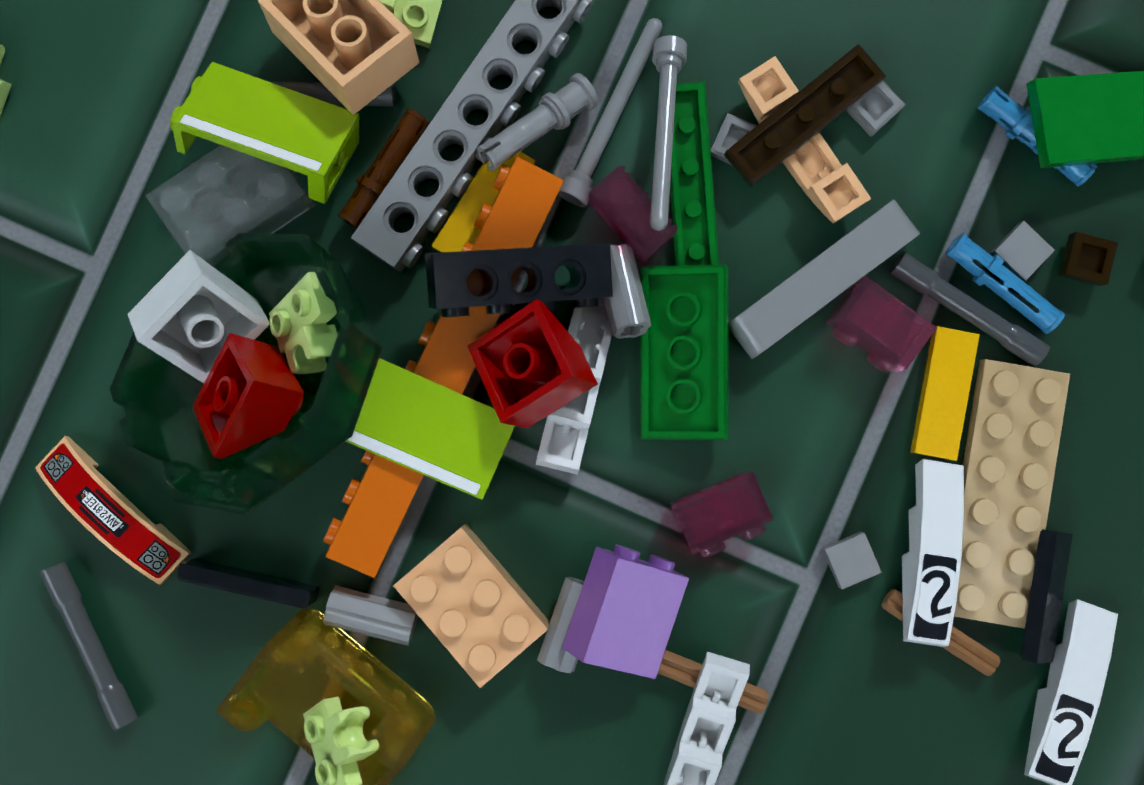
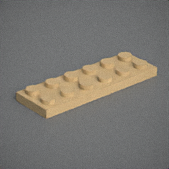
[954,359,1070,629]

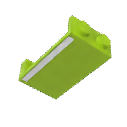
[170,62,359,204]
[331,354,515,500]

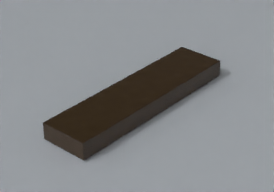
[724,44,886,188]

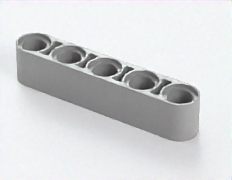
[729,199,920,359]

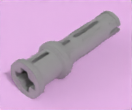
[477,73,598,171]

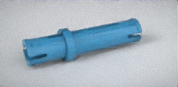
[977,85,1098,187]
[945,232,1065,334]

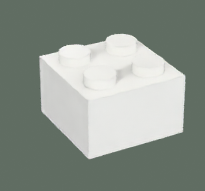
[127,250,270,383]

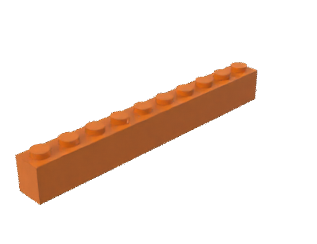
[322,156,564,578]

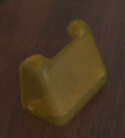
[215,609,435,785]

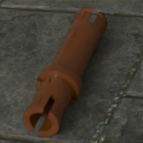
[337,109,430,229]

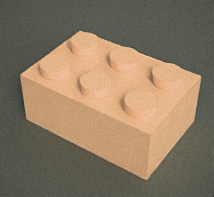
[258,0,420,115]
[393,523,549,688]

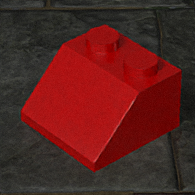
[467,299,598,428]
[192,333,304,459]

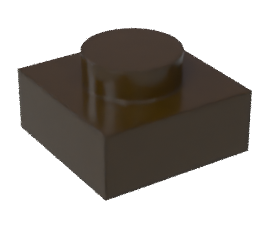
[1059,232,1118,286]

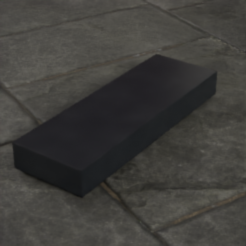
[1020,529,1073,664]
[177,558,320,609]

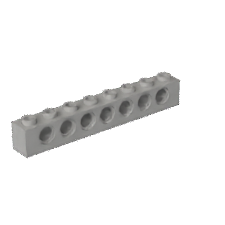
[351,0,593,273]

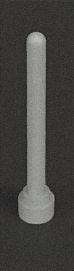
[557,18,663,208]
[650,35,687,231]

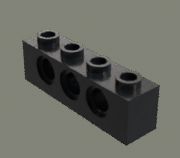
[425,243,613,317]

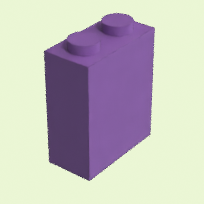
[562,544,689,679]

